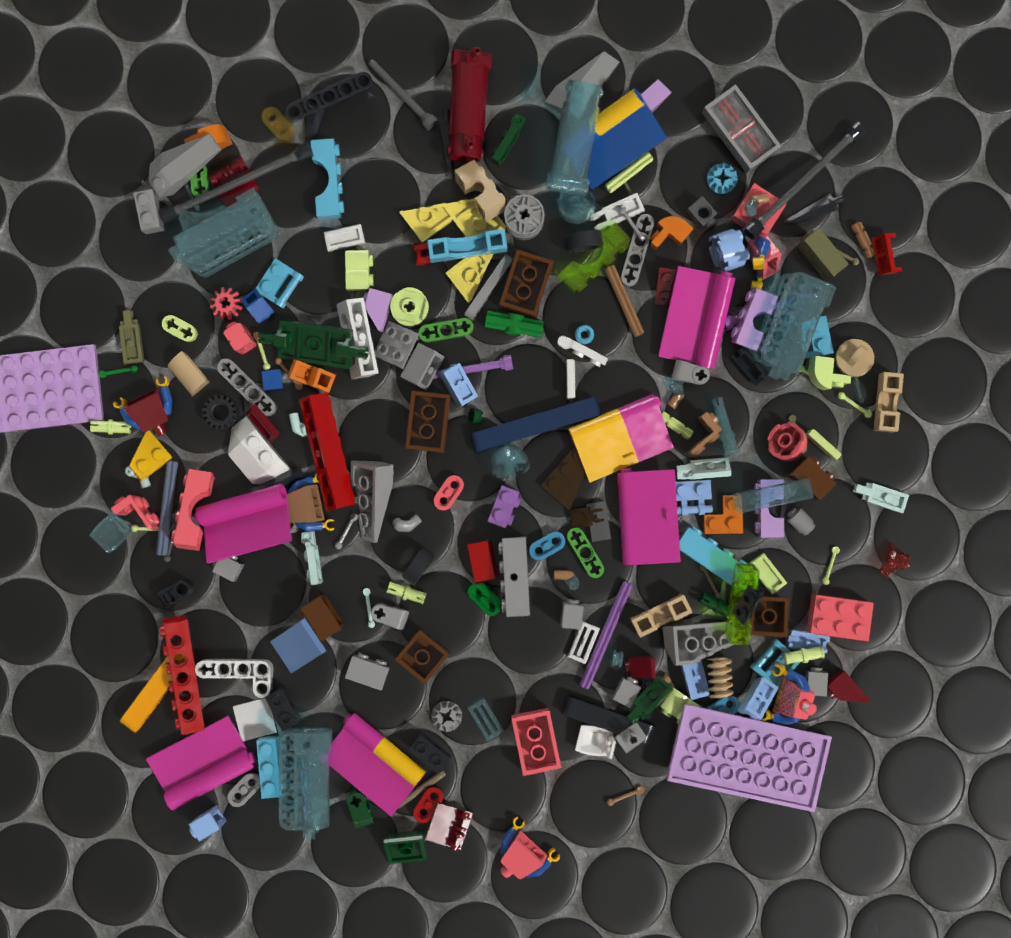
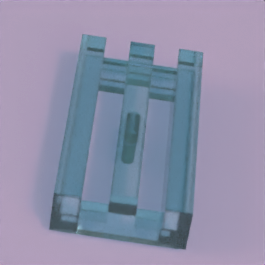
[468,698,504,741]

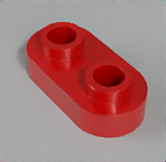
[413,786,443,823]

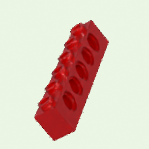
[160,615,205,735]

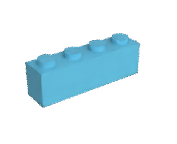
[679,526,752,590]

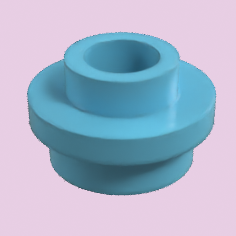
[575,325,594,344]

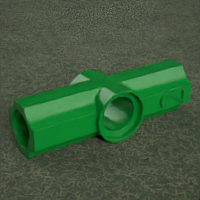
[485,311,544,338]

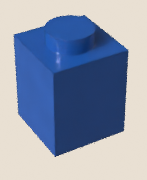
[241,288,274,323]

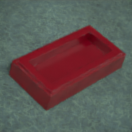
[246,404,280,443]

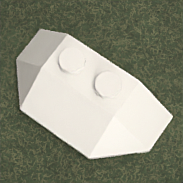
[228,416,292,485]

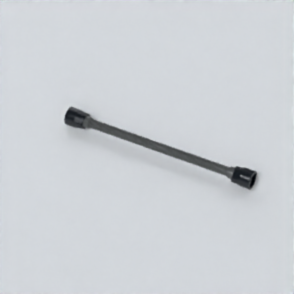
[743,122,866,240]
[159,142,314,223]

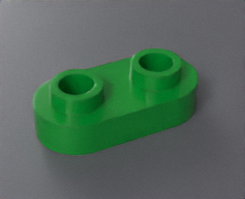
[468,582,502,616]

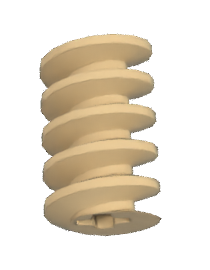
[707,657,733,698]

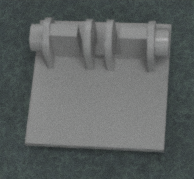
[374,321,419,369]

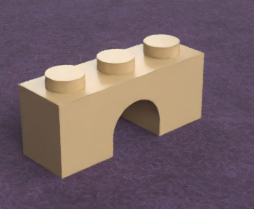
[455,160,506,222]
[873,372,904,433]
[630,594,693,638]

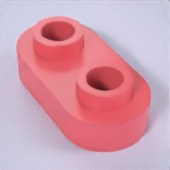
[434,475,464,510]

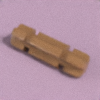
[851,222,875,258]

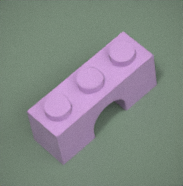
[731,288,778,351]
[754,480,784,537]

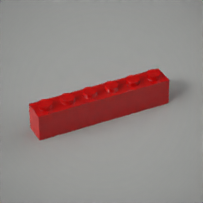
[299,392,355,511]

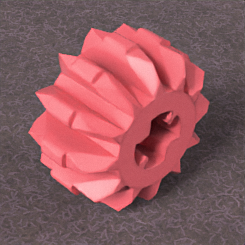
[210,287,243,320]

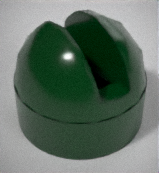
[468,408,484,424]

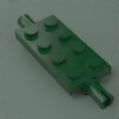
[258,319,369,369]

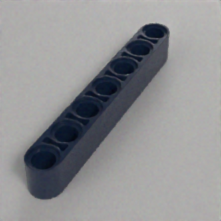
[469,397,601,453]

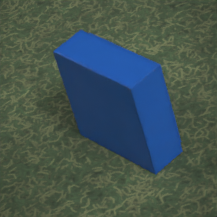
[261,369,284,391]

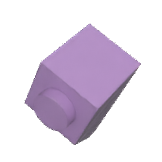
[363,288,393,333]

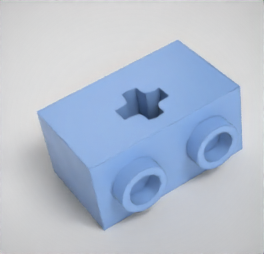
[189,805,226,841]

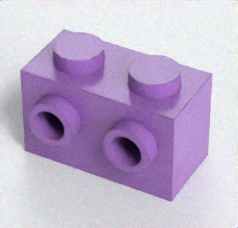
[488,486,522,528]

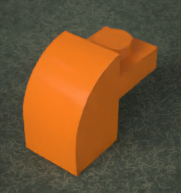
[184,124,233,150]
[650,216,694,250]
[287,359,336,393]

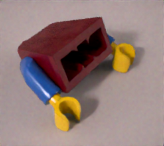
[113,376,172,437]

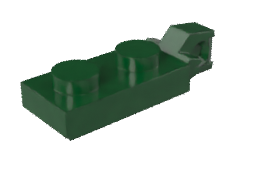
[491,113,526,166]
[627,676,674,725]

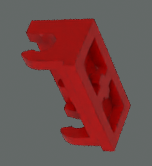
[871,233,903,276]
[467,540,499,582]

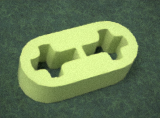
[162,315,198,342]

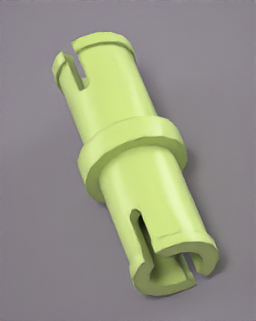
[90,419,131,435]
[386,581,426,604]
[783,646,825,665]

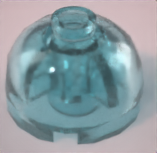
[557,188,596,225]
[491,444,530,478]

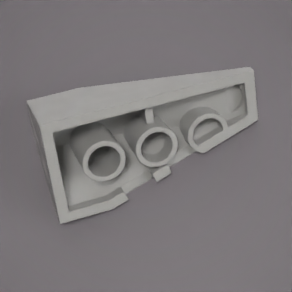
[545,51,619,124]
[149,134,221,197]
[351,461,394,543]
[663,621,743,666]

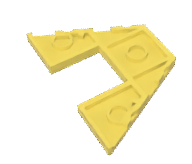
[399,198,506,304]

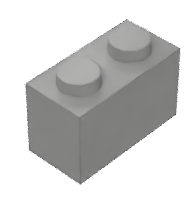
[133,189,165,234]
[400,343,444,391]
[560,599,584,630]
[345,653,390,690]

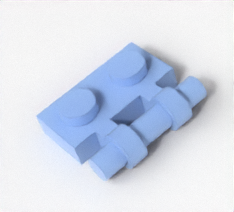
[676,480,713,516]

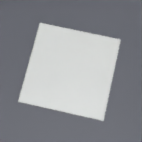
[233,698,277,741]

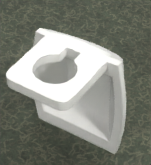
[575,725,616,759]

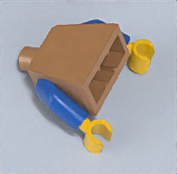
[287,473,335,531]

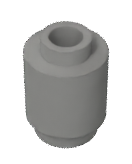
[787,507,815,536]

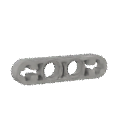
[621,214,654,287]
[464,254,514,320]
[217,358,277,416]

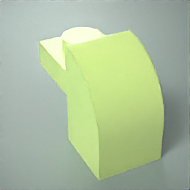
[808,356,851,390]

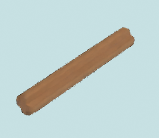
[605,265,644,337]

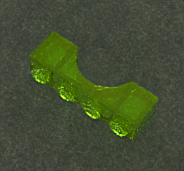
[558,222,630,294]
[725,563,760,645]

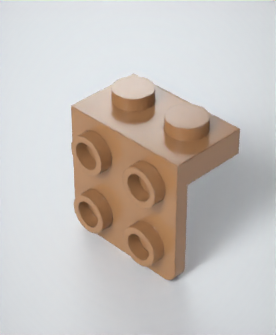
[686,412,722,456]

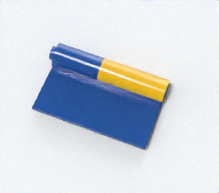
[559,88,667,190]

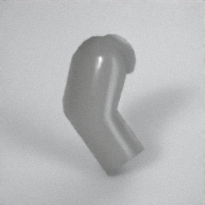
[393,514,422,532]

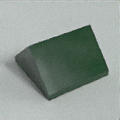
[384,830,427,864]

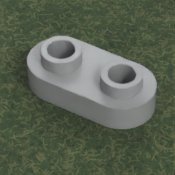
[228,772,260,807]

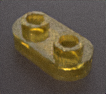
[262,107,294,142]

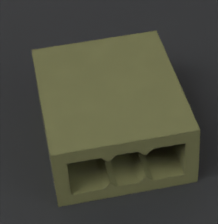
[797,228,849,282]

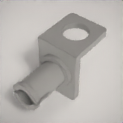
[613,723,647,753]

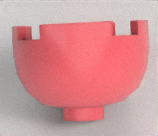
[768,422,807,461]

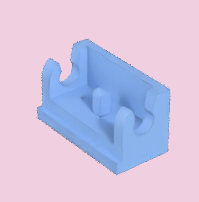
[438,363,478,406]
[785,629,830,653]
[681,660,710,700]
[737,677,779,720]

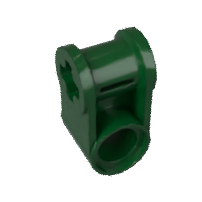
[347,789,375,829]

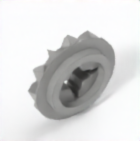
[431,701,462,732]

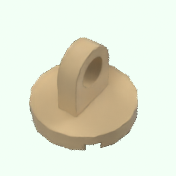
[835,339,874,377]

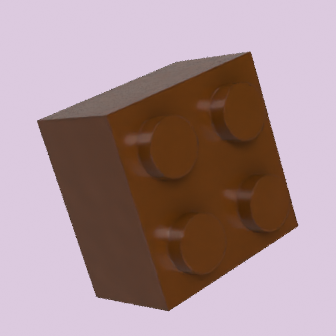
[786,456,837,501]
[300,594,345,642]
[743,597,789,638]
[395,628,450,684]

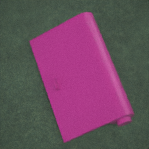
[658,266,735,369]
[617,468,681,565]
[194,484,292,564]
[146,715,257,811]

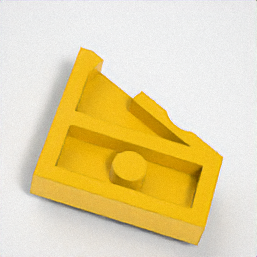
[129,430,172,482]

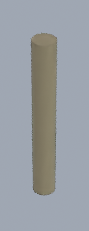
[399,769,446,809]

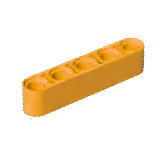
[120,654,184,733]

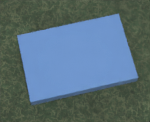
[270,618,326,673]

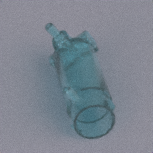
[546,80,603,196]

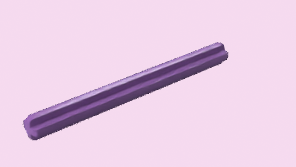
[580,581,632,689]

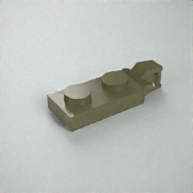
[119,310,144,364]

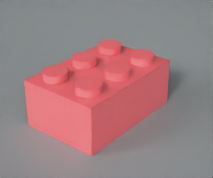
[807,594,874,641]
[511,708,561,776]

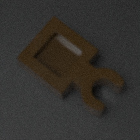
[570,507,604,528]

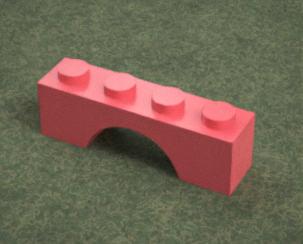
[171,469,214,551]

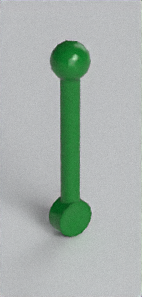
[98,365,138,378]

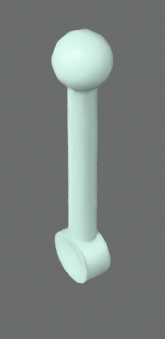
[363,588,375,628]

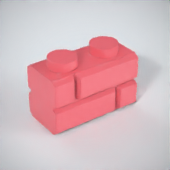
[224,321,257,354]

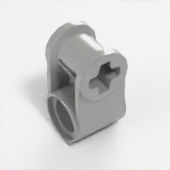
[671,360,710,385]
[371,603,410,630]

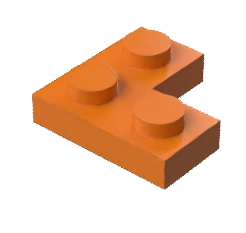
[703,495,743,534]

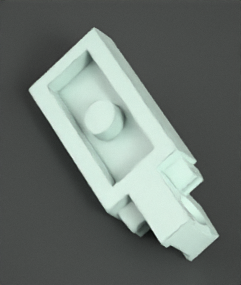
[676,457,731,480]
[853,483,909,513]
[301,531,323,585]

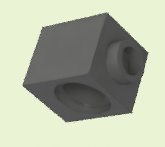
[686,196,717,229]

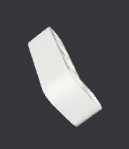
[195,659,273,698]

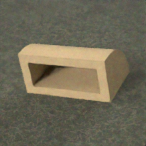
[168,351,210,396]

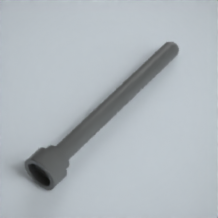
[369,59,438,131]

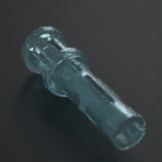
[711,397,741,456]

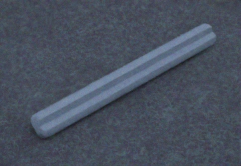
[156,461,178,556]

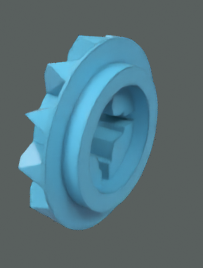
[707,163,738,194]

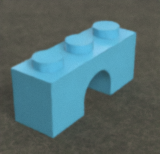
[256,735,284,799]

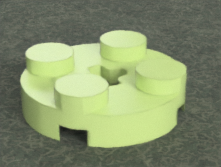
[390,287,429,326]

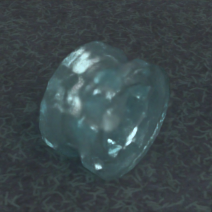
[611,650,623,668]

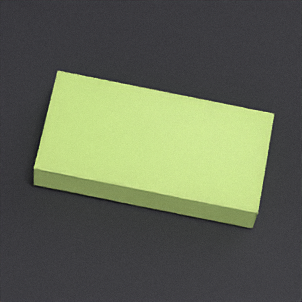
[806,429,841,461]
[749,553,787,595]

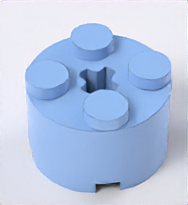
[708,229,750,273]

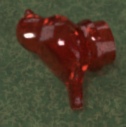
[880,542,910,578]

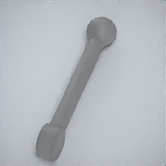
[619,207,645,241]
[335,513,358,549]

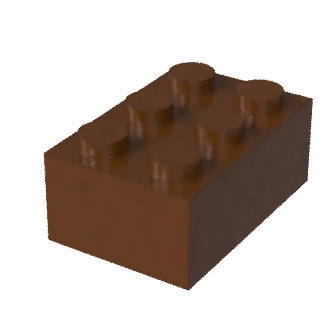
[499,249,554,319]
[405,391,451,453]

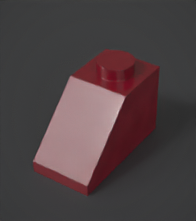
[625,655,656,679]
[827,669,870,703]

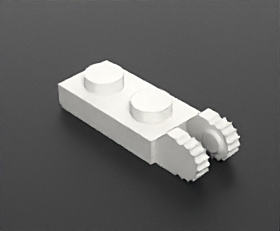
[589,193,645,230]
[558,336,608,367]

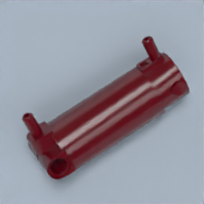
[446,47,492,163]

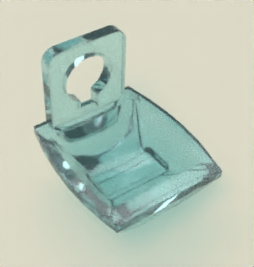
[89,512,132,554]

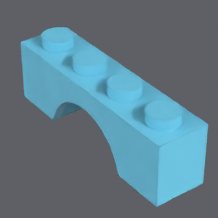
[311,139,344,220]
[427,229,507,263]

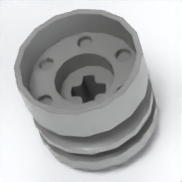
[504,194,545,240]

